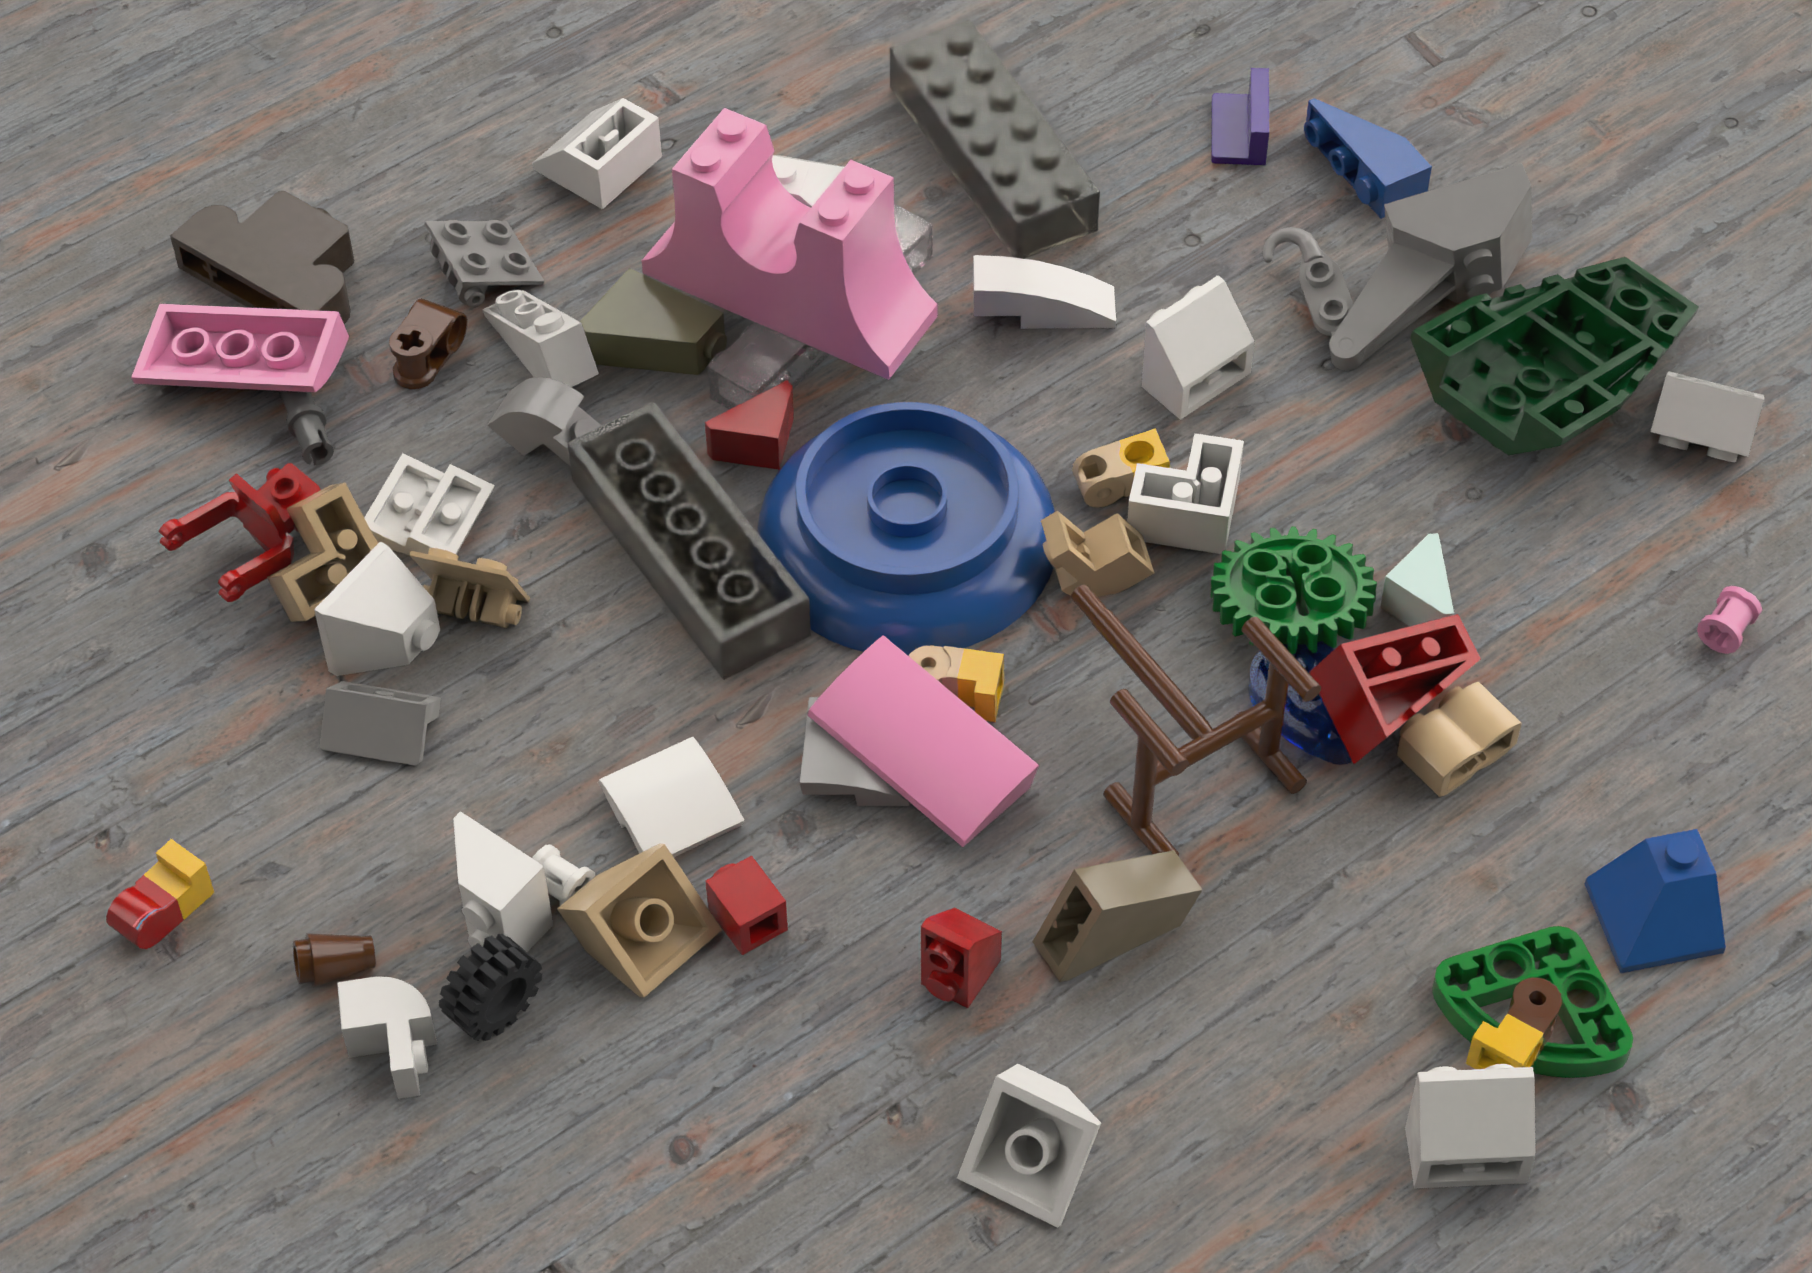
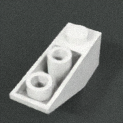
[482,290,599,387]

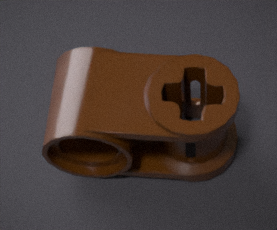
[389,298,468,389]

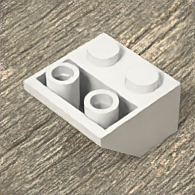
[532,98,662,209]
[1141,276,1254,420]
[1405,1064,1535,1189]

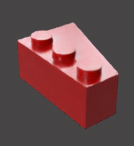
[1309,614,1481,764]

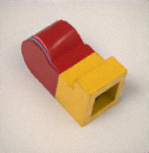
[106,839,214,949]

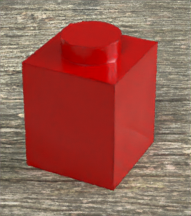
[705,855,788,955]

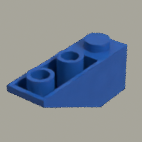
[1304,98,1432,219]

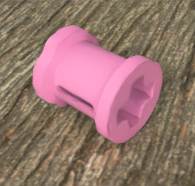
[1697,586,1762,654]

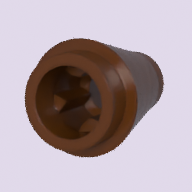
[293,933,376,988]

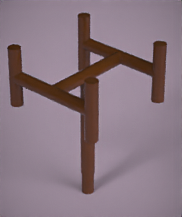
[1071,584,1321,856]

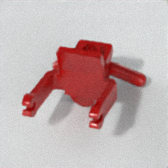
[159,463,321,602]

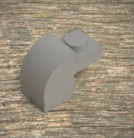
[487,377,611,474]

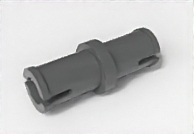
[279,391,334,465]

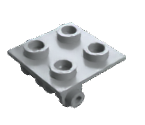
[424,220,544,307]

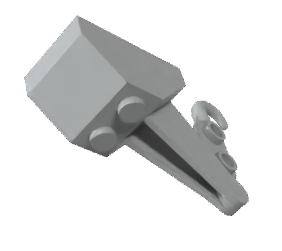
[1262,163,1533,371]

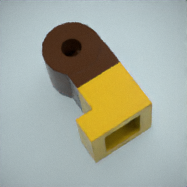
[1466,978,1562,1069]

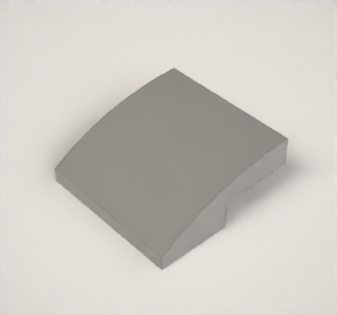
[800,697,910,806]

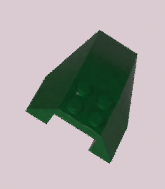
[1410,257,1699,456]

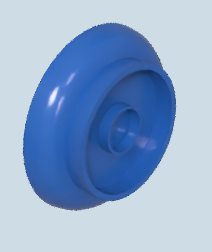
[756,402,1055,656]

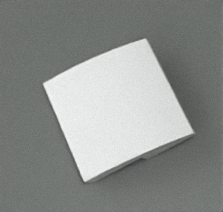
[364,453,495,555]
[599,737,744,857]

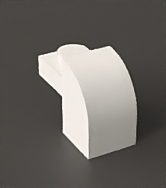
[337,977,437,1099]

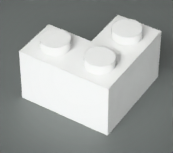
[1127,433,1244,554]

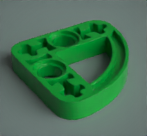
[1432,926,1633,1078]

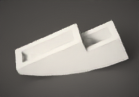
[973,255,1116,329]

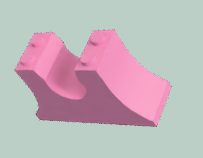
[641,108,937,380]

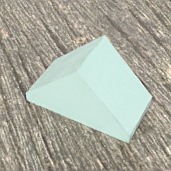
[1380,533,1454,626]

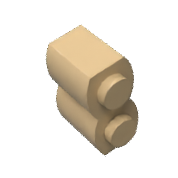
[1397,682,1522,797]

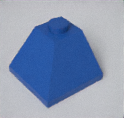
[1584,829,1726,974]

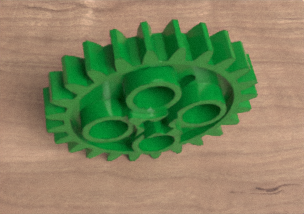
[1210,526,1377,654]

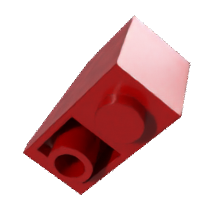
[921,907,1002,1008]

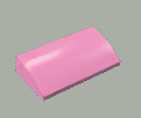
[131,304,349,392]
[807,635,1039,847]

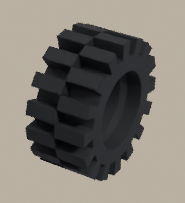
[439,934,543,1041]

